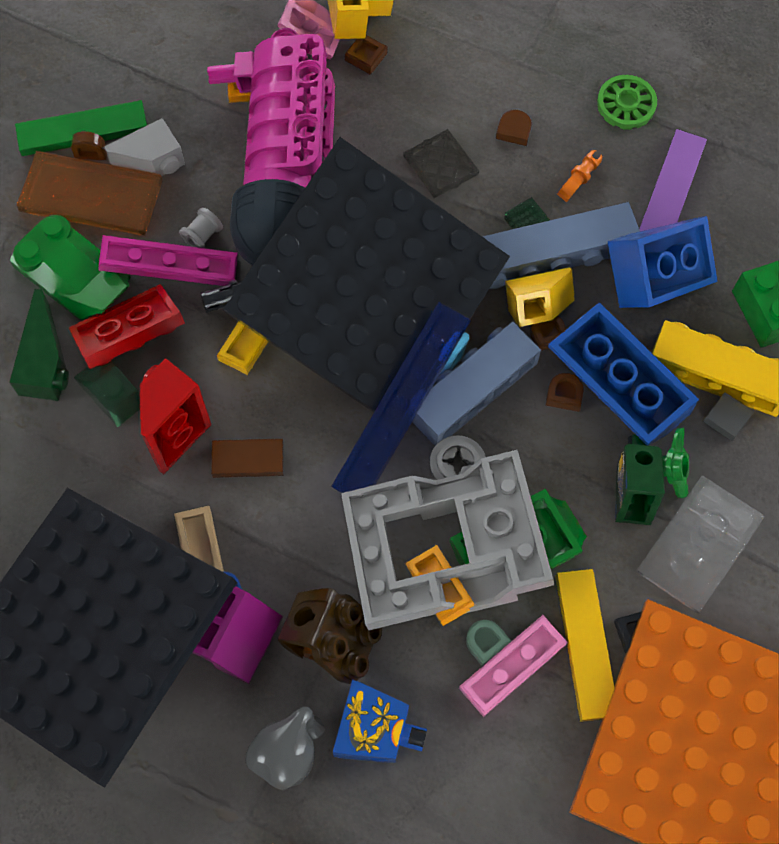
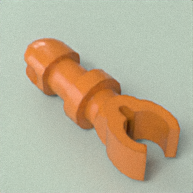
[557,150,603,202]

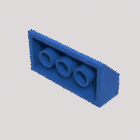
[548,302,699,446]

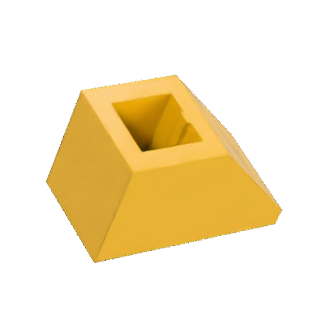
[505,267,575,327]

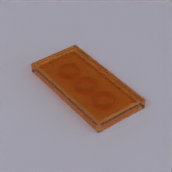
[16,151,163,236]

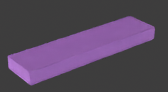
[639,129,707,231]

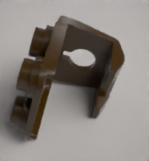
[278,588,382,684]

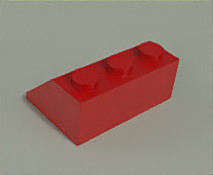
[140,358,212,475]

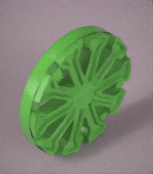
[597,75,657,130]

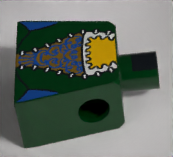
[615,434,665,525]

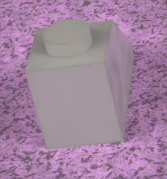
[104,118,185,179]

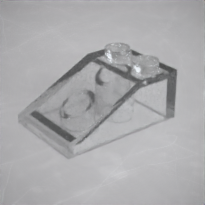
[636,475,765,613]

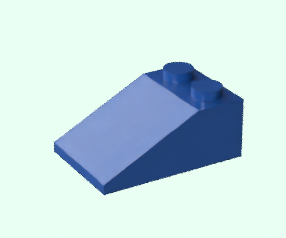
[608,216,718,308]

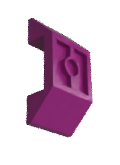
[192,586,283,684]

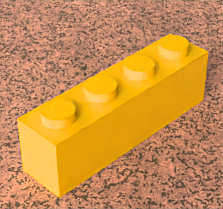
[652,320,779,417]

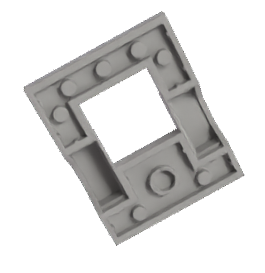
[341,450,554,630]

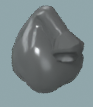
[245,706,326,790]

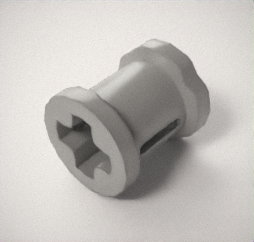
[179,207,223,248]

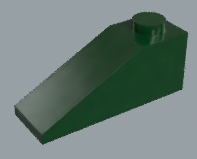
[9,289,69,401]

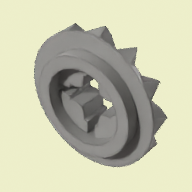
[430,435,486,480]

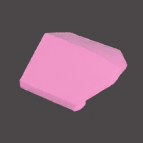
[277,0,340,59]

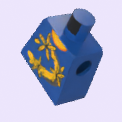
[333,680,427,763]

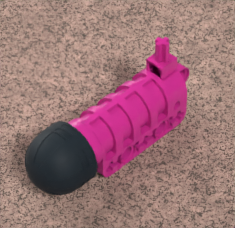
[207,28,335,266]

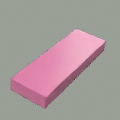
[459,615,568,717]

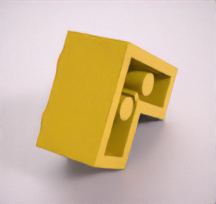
[327,0,393,39]

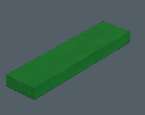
[15,100,147,156]

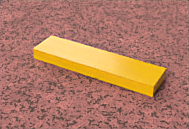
[555,569,615,722]

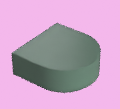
[466,620,511,666]

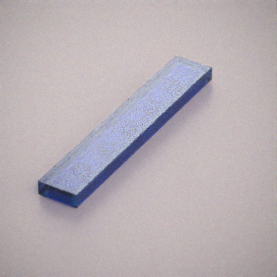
[331,302,471,493]

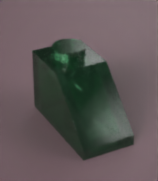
[74,362,140,427]

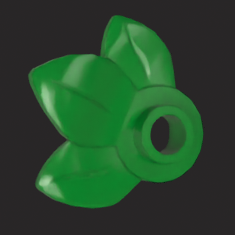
[662,428,689,498]

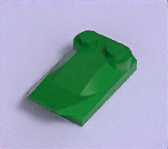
[10,215,131,321]
[449,489,587,570]

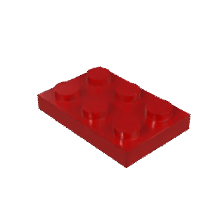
[68,284,185,369]

